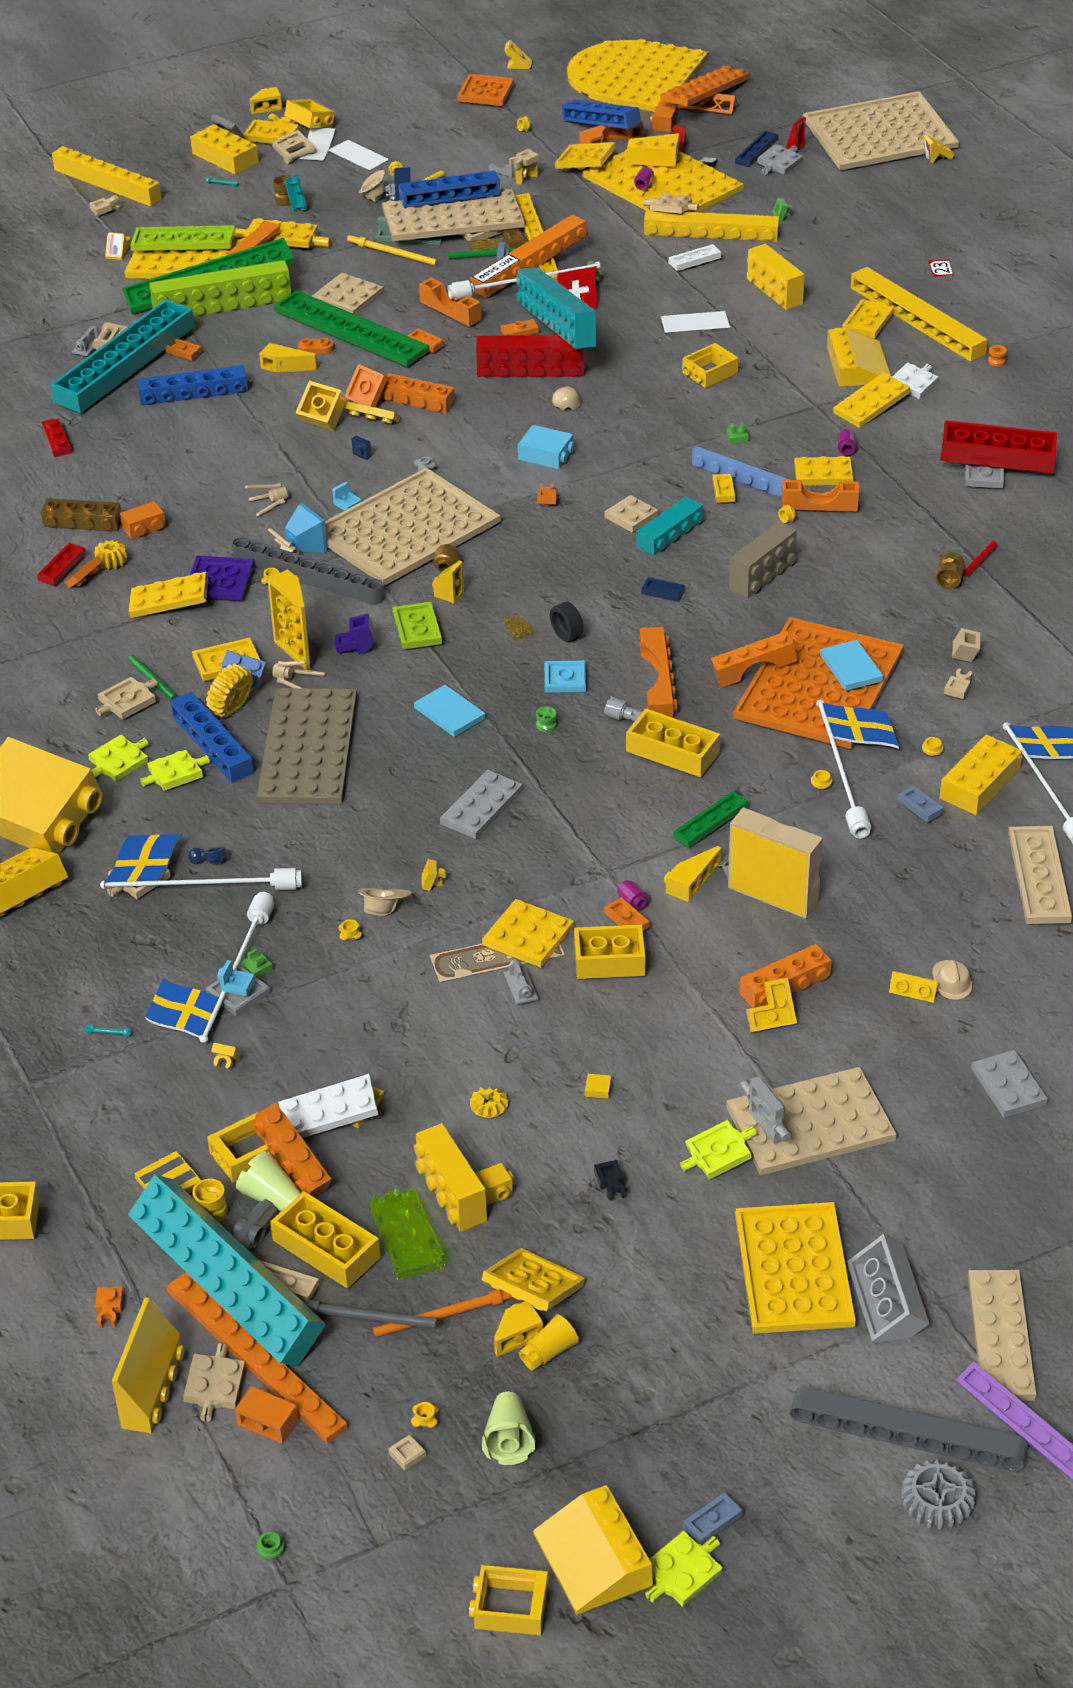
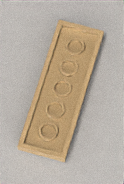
[1008,826,1072,924]
[967,1270,1036,1401]

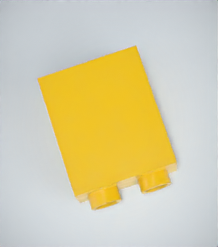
[0,737,103,854]

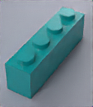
[636,497,704,556]

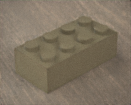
[729,521,797,598]

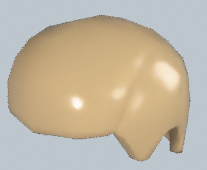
[552,386,581,411]

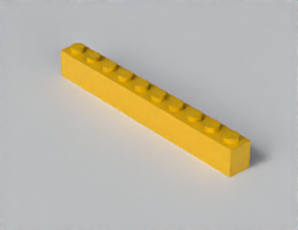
[851,267,988,362]

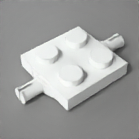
[892,363,938,399]

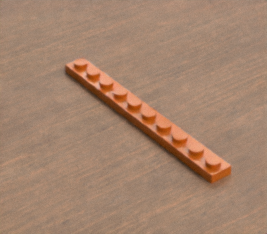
[166,1272,348,1444]

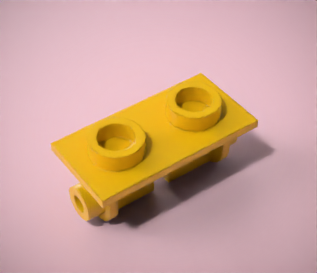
[889,971,939,1003]

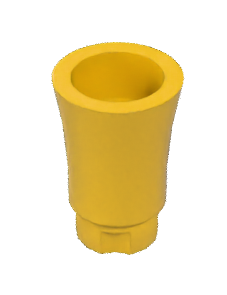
[518,1314,579,1371]

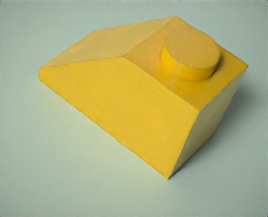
[250,87,282,114]
[432,561,464,603]
[494,1301,543,1357]

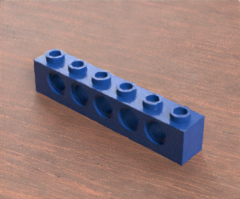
[561,99,641,129]
[399,170,500,208]
[137,365,248,406]
[170,692,254,783]

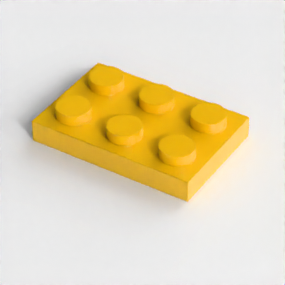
[243,120,299,144]
[842,299,894,339]
[794,456,853,486]
[192,638,260,681]

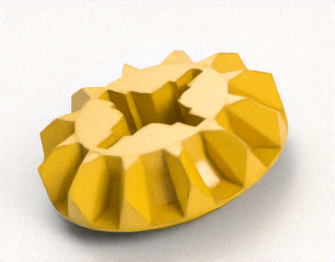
[470,1086,508,1118]

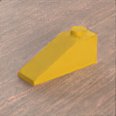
[664,846,721,903]

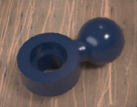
[188,847,227,865]

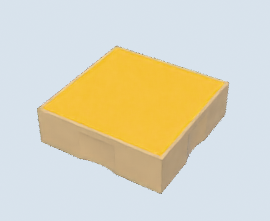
[728,807,823,919]

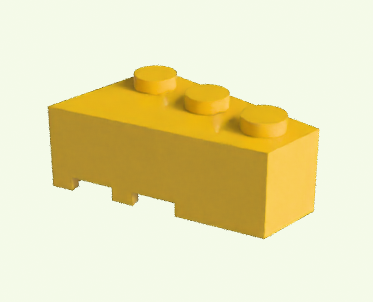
[627,133,679,167]

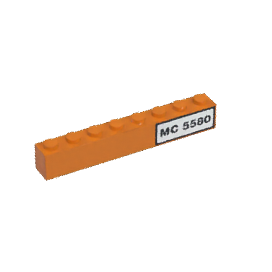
[470,214,588,298]

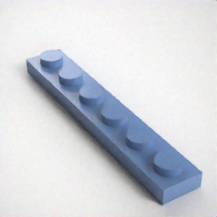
[692,446,790,497]

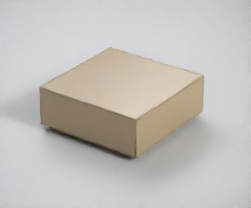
[388,1434,426,1471]

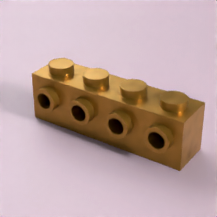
[41,498,121,532]

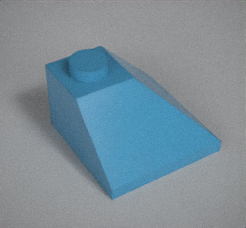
[285,503,327,553]

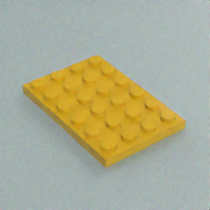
[735,1202,856,1334]

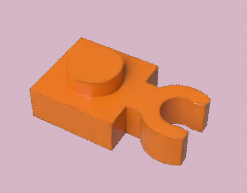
[537,484,556,506]
[95,1287,123,1328]

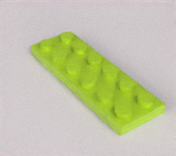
[130,225,236,252]

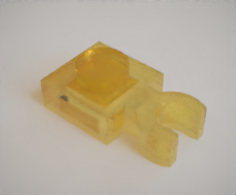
[503,613,531,637]

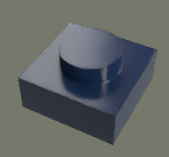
[351,436,372,460]

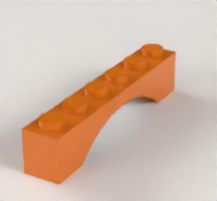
[639,627,677,718]

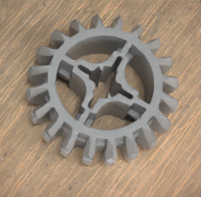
[901,1459,976,1531]

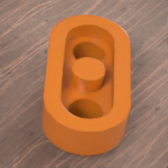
[298,338,333,355]

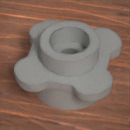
[414,457,436,471]

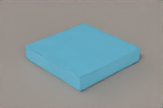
[545,660,586,693]

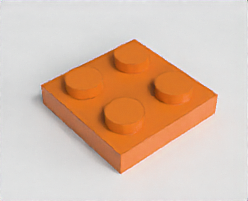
[345,364,388,408]

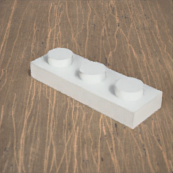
[669,244,721,271]

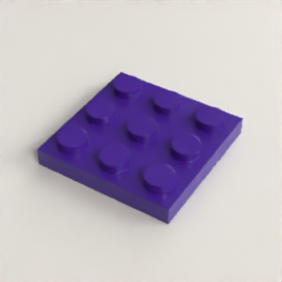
[190,555,254,601]

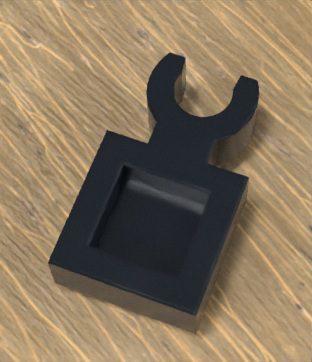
[594,1160,625,1201]

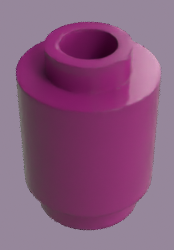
[634,167,654,190]
[837,429,856,456]
[617,880,648,911]

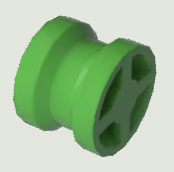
[536,706,557,732]

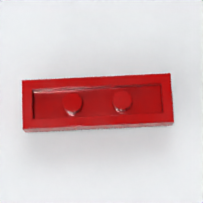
[41,418,72,457]
[37,543,86,586]

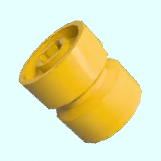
[192,1179,228,1223]

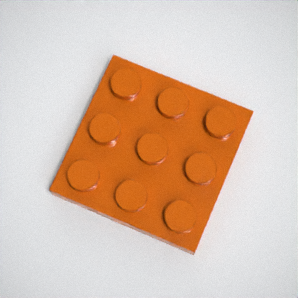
[457,74,514,107]

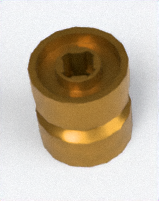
[273,175,292,206]
[935,552,965,589]

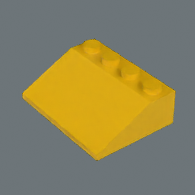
[827,328,891,387]
[268,569,311,670]
[0,847,68,917]
[112,1297,185,1434]
[533,1485,653,1615]

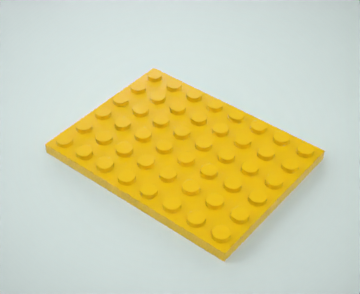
[583,150,743,212]

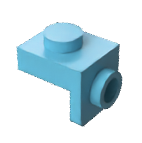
[332,482,362,511]
[218,960,255,996]

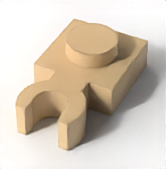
[509,149,539,169]
[944,668,972,699]

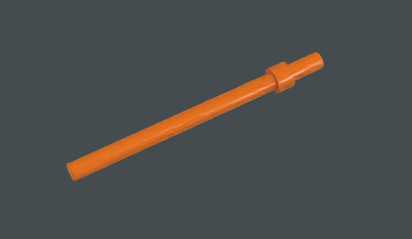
[372,1289,514,1337]

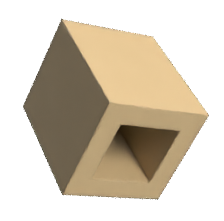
[952,628,980,662]

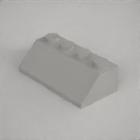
[847,1234,930,1343]

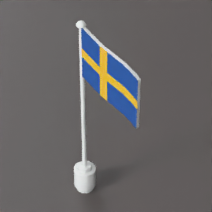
[816,700,899,839]
[1003,722,1073,844]
[100,834,302,890]
[145,892,274,1043]

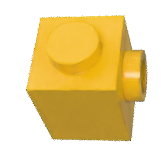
[475,1163,515,1206]

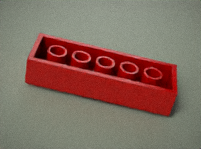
[476,335,584,377]
[940,420,1057,473]

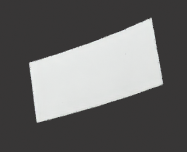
[298,128,335,160]

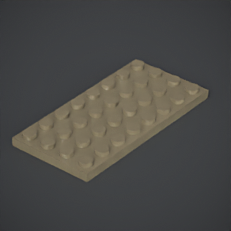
[257,688,357,804]

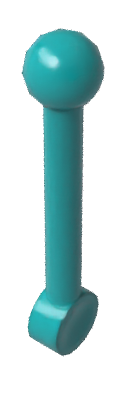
[206,177,238,187]
[85,1025,132,1037]

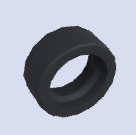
[550,601,584,642]

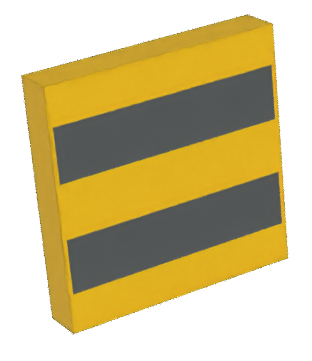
[134,1151,201,1193]

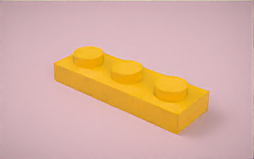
[344,401,401,424]

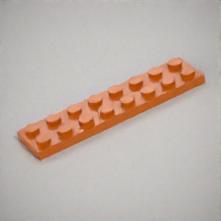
[660,66,750,106]

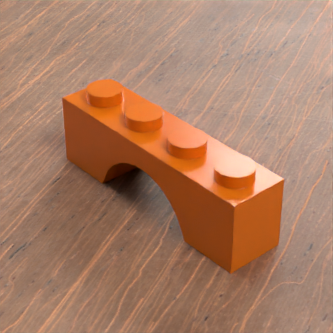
[579,121,643,144]
[419,277,481,327]
[781,480,859,512]
[711,631,797,688]

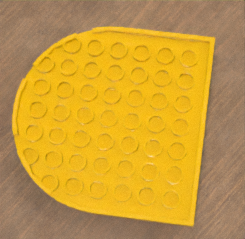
[567,39,708,112]

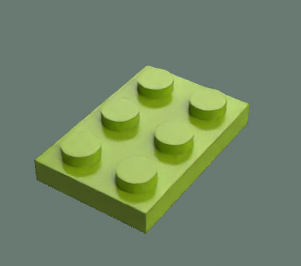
[392,602,442,649]

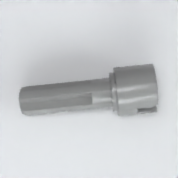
[604,696,642,722]

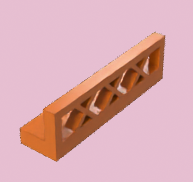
[678,94,737,115]

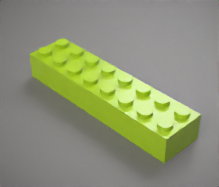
[149,260,291,317]

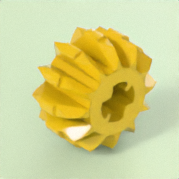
[94,539,127,570]

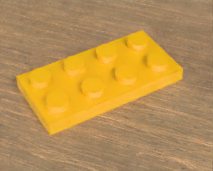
[833,372,910,428]
[129,572,208,618]

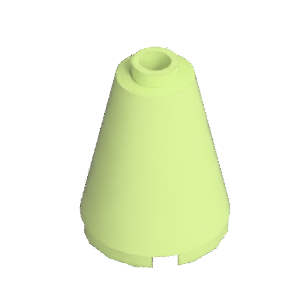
[236,1151,301,1212]
[482,1392,535,1465]

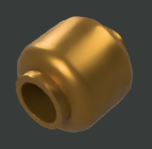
[433,544,460,572]

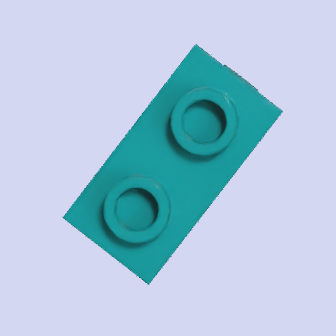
[284,174,308,212]

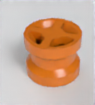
[988,345,1007,367]

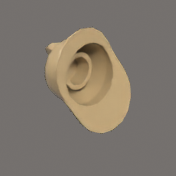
[359,170,385,202]
[358,888,411,916]
[932,960,972,1000]

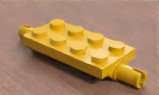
[234,218,331,248]

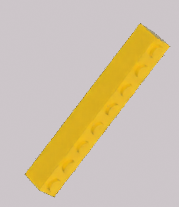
[52,146,162,206]
[644,210,779,241]

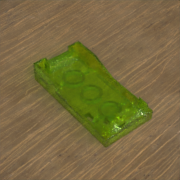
[368,1185,445,1281]

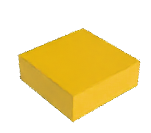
[585,1074,611,1099]

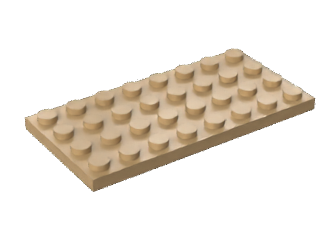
[382,188,524,241]

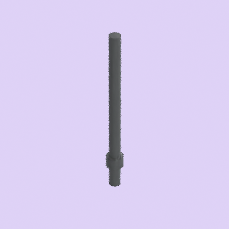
[303,1300,438,1329]

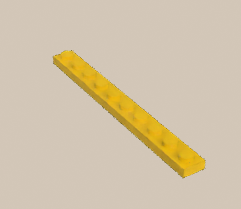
[514,193,558,281]

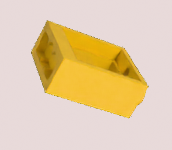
[285,99,335,128]
[682,343,739,388]
[207,1112,276,1183]
[469,1565,548,1636]

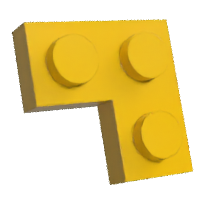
[746,978,797,1032]

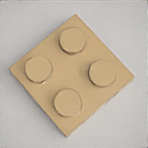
[605,495,658,533]

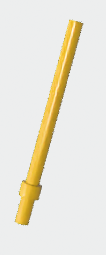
[347,235,438,266]

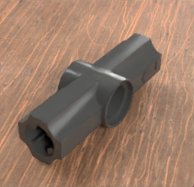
[232,1199,278,1251]

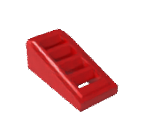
[786,116,806,151]
[673,126,686,153]

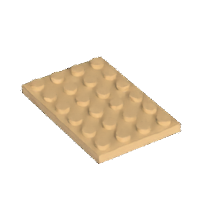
[726,1067,896,1176]

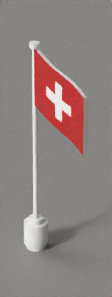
[448,262,600,310]

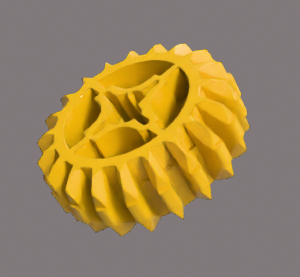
[206,664,253,718]

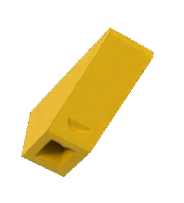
[259,343,318,372]

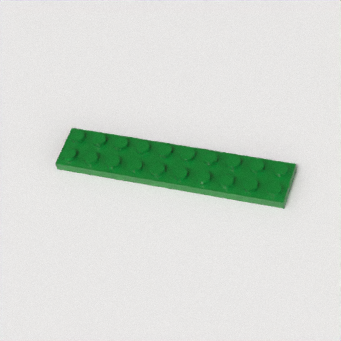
[122,237,295,314]
[274,290,429,367]

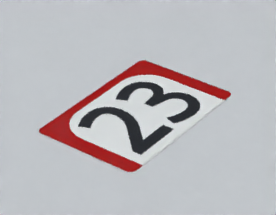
[928,259,953,277]

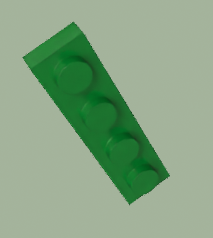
[673,791,748,848]

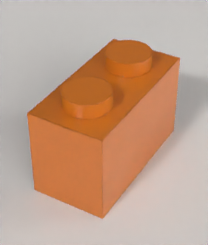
[650,101,678,133]
[120,501,166,540]
[235,1386,299,1444]

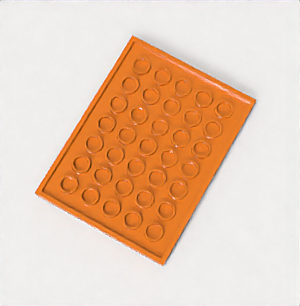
[733,617,904,749]

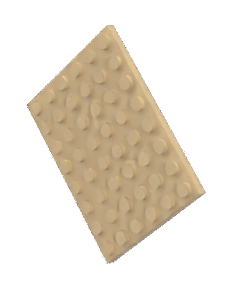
[803,91,959,170]
[325,468,501,586]

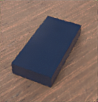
[641,577,685,602]

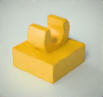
[422,859,446,891]
[211,1043,242,1070]

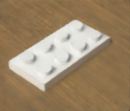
[279,1074,379,1138]

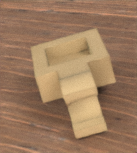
[89,196,121,216]

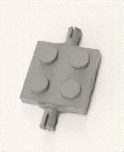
[757,144,802,175]
[740,1076,791,1144]

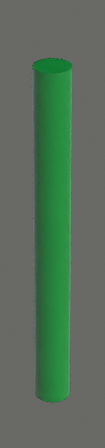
[448,248,515,259]
[128,655,178,700]

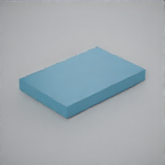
[820,640,883,691]
[414,685,485,737]

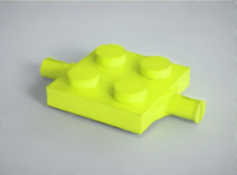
[88,735,149,782]
[140,750,210,791]
[680,1120,757,1180]
[645,1531,722,1607]

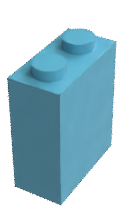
[518,425,575,469]

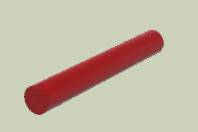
[963,541,998,577]

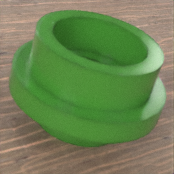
[256,1532,284,1559]

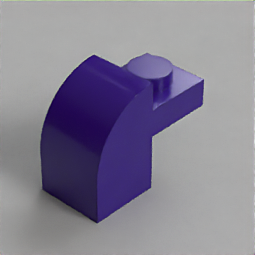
[335,614,373,655]

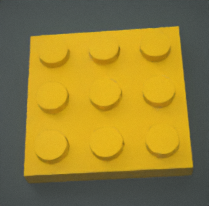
[555,142,616,170]
[482,899,574,968]
[482,1248,585,1311]

